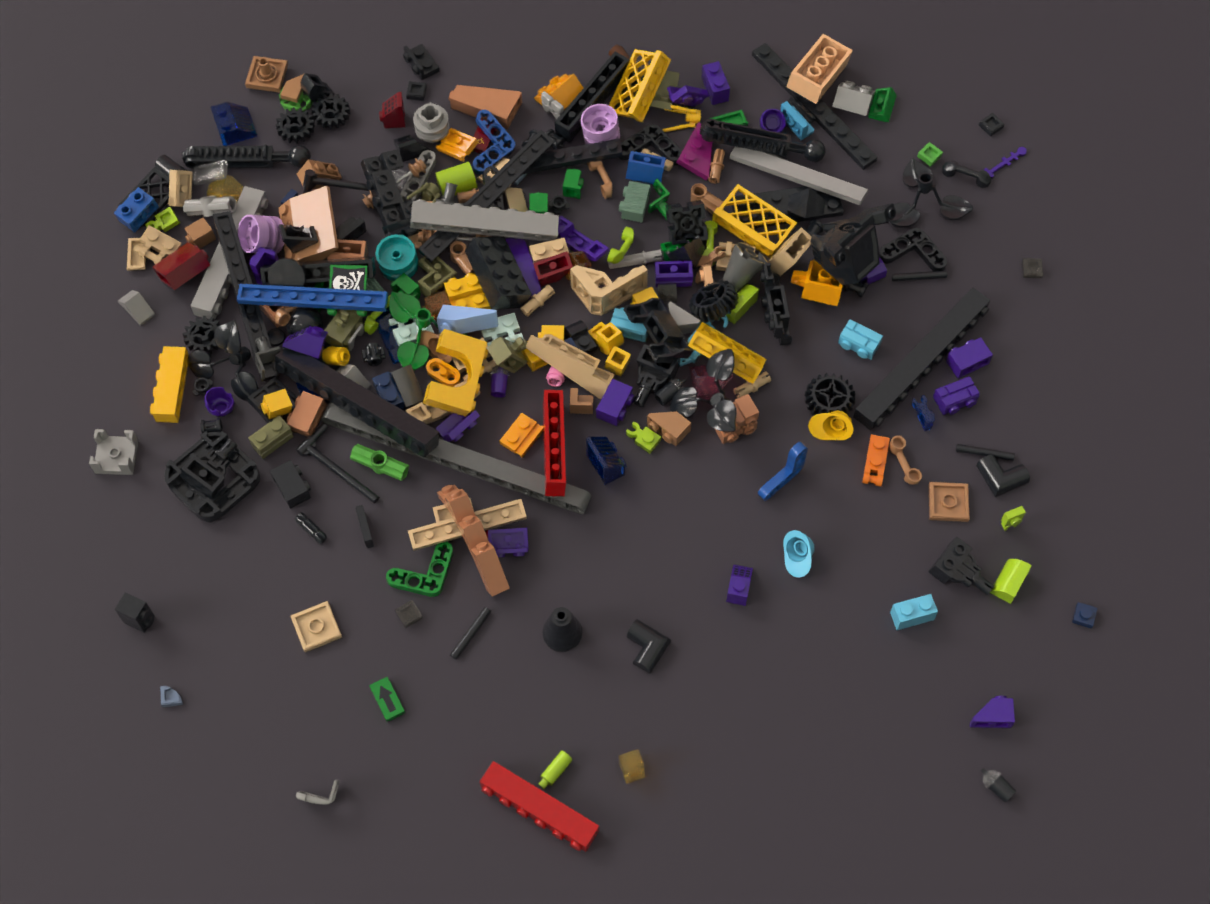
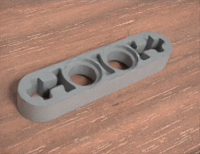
[400,150,436,202]

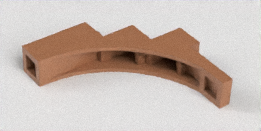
[437,485,510,596]

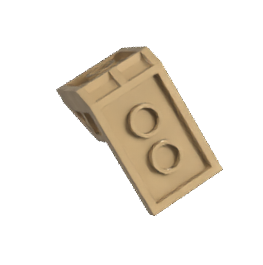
[570,265,648,316]

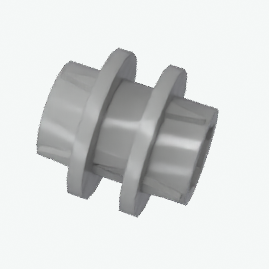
[413,102,450,144]

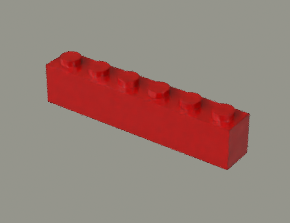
[543,390,566,496]
[480,761,599,852]

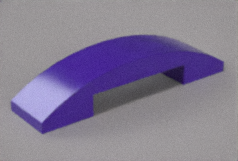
[557,216,609,261]
[506,238,541,300]

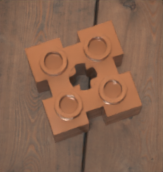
[715,394,759,444]

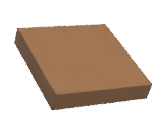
[929,482,970,522]

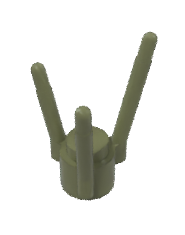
[407,182,441,203]

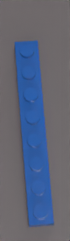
[237,284,388,312]

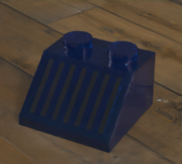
[211,102,257,146]
[586,437,627,485]

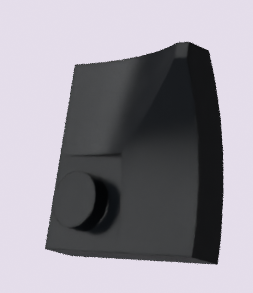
[247,377,297,424]

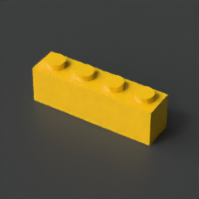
[150,346,189,423]

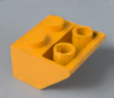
[534,74,583,110]

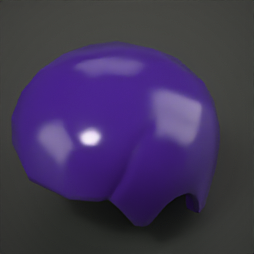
[760,108,786,133]
[204,387,235,417]

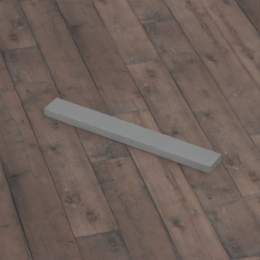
[730,147,868,205]

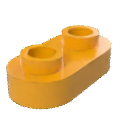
[426,358,461,387]

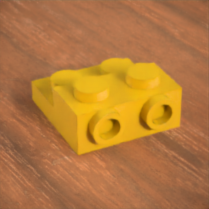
[444,273,491,309]

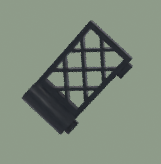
[118,155,193,227]

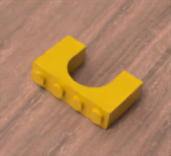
[423,329,488,417]

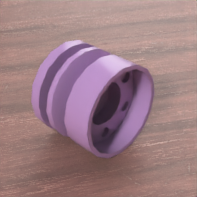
[581,104,620,144]
[237,215,284,253]

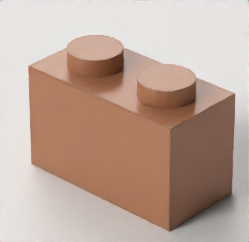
[287,391,327,437]

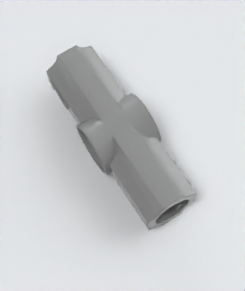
[183,196,237,217]

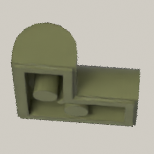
[418,257,457,297]

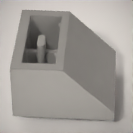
[832,80,875,116]

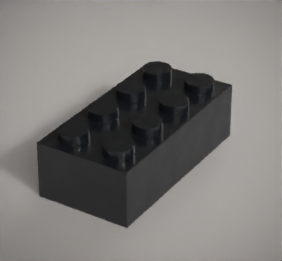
[465,236,532,309]

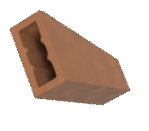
[449,85,522,129]

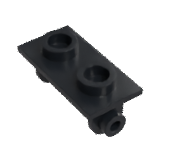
[382,217,422,237]

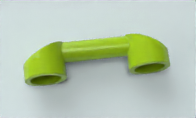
[702,221,718,266]
[607,226,634,264]
[364,295,391,335]

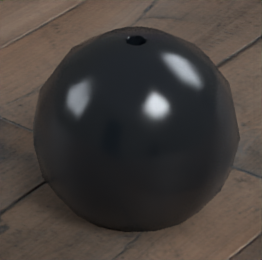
[286,307,323,335]

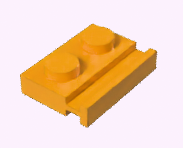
[436,128,479,162]
[500,413,544,458]

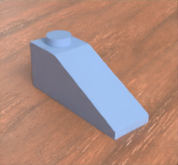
[437,305,498,334]

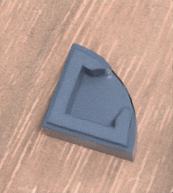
[160,686,183,707]

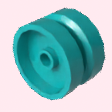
[375,234,419,281]

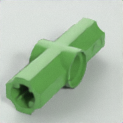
[350,444,409,481]

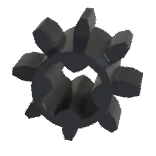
[362,343,386,366]

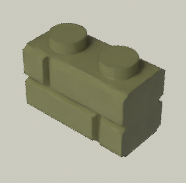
[248,415,294,459]

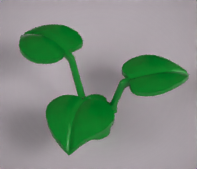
[389,291,467,370]

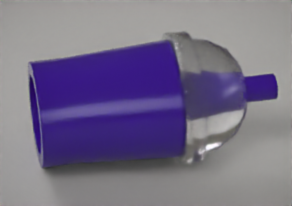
[490,366,509,398]

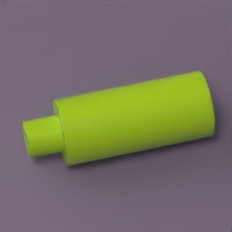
[538,750,573,789]

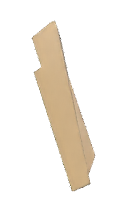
[526,334,615,399]

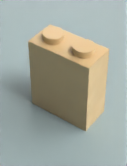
[767,227,812,276]

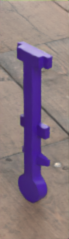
[984,147,1027,178]

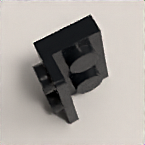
[403,44,440,80]

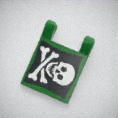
[327,265,368,317]

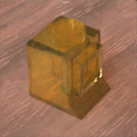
[619,749,646,784]

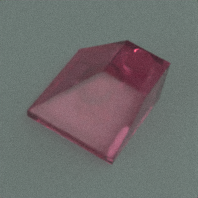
[689,365,733,400]

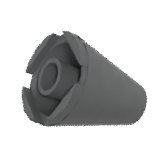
[722,242,768,293]

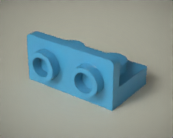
[780,101,814,140]

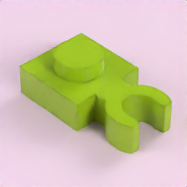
[146,207,180,232]
[626,422,661,453]
[1001,506,1026,531]

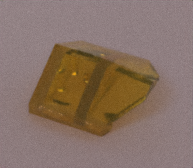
[207,175,244,202]

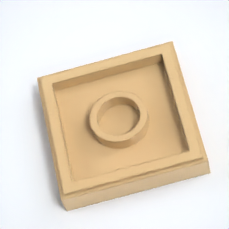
[291,601,342,652]

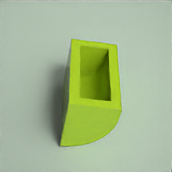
[436,162,478,196]
[726,284,759,324]
[990,559,1032,604]

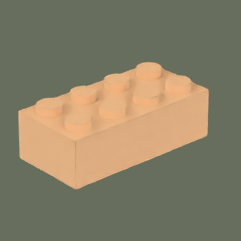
[786,34,853,104]

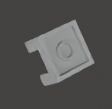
[89,429,139,475]

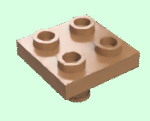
[245,56,288,93]

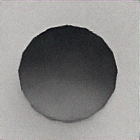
[268,258,306,287]

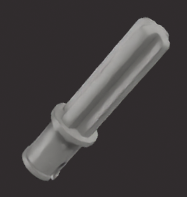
[608,249,663,269]

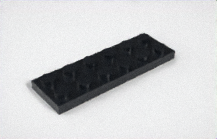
[731,186,844,228]

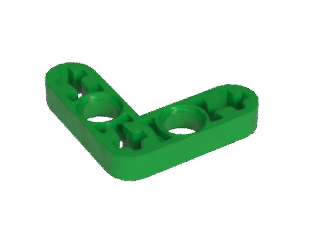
[386,542,453,597]

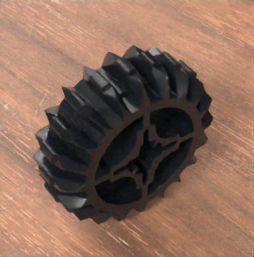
[689,280,739,323]
[804,372,856,421]

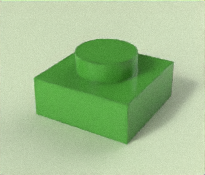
[917,142,943,167]

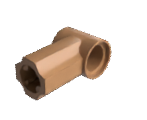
[690,184,723,214]
[450,241,475,274]

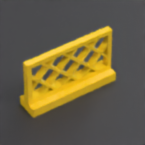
[609,49,671,122]
[712,184,797,258]
[688,322,767,384]

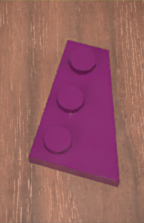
[676,122,712,181]

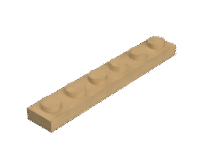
[408,499,527,551]

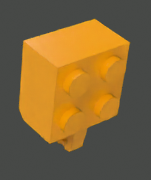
[791,259,843,306]

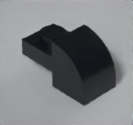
[300,73,334,102]
[564,320,597,354]

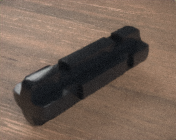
[788,96,816,124]
[295,513,327,544]

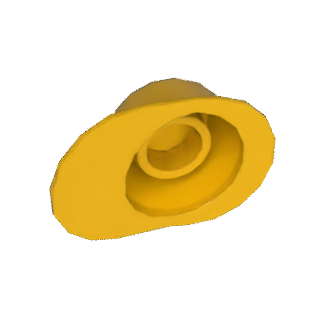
[808,410,854,440]

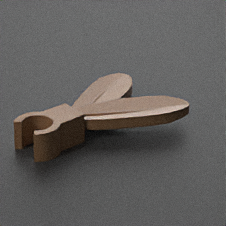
[695,246,726,284]

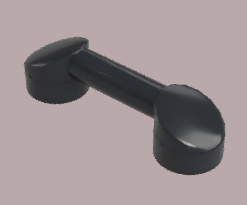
[942,160,991,188]

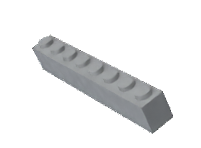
[191,186,268,321]
[410,200,559,241]

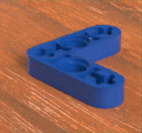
[472,110,515,174]
[758,441,808,501]

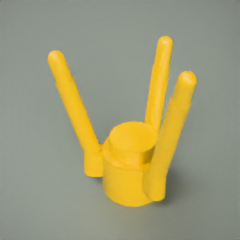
[662,105,701,132]

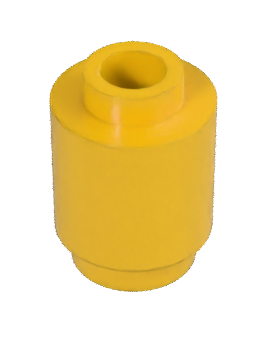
[322,346,350,366]

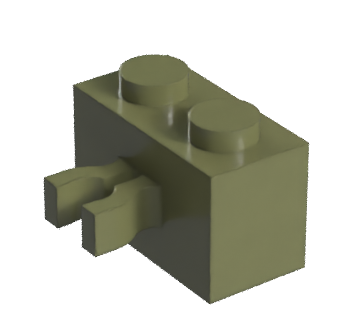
[324,309,364,348]
[487,337,528,373]

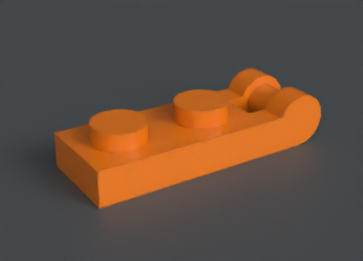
[862,434,890,487]

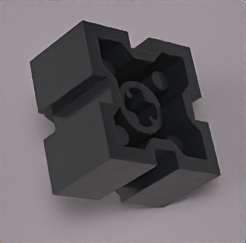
[665,200,708,245]

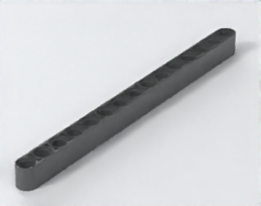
[321,402,592,514]

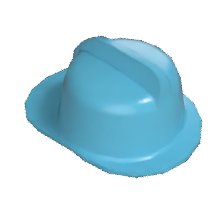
[783,530,814,578]

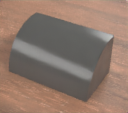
[390,364,424,407]

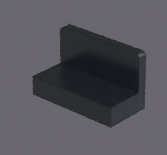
[336,217,367,240]

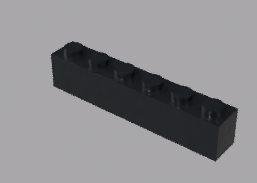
[555,51,629,143]
[260,256,376,285]

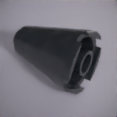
[542,607,582,652]

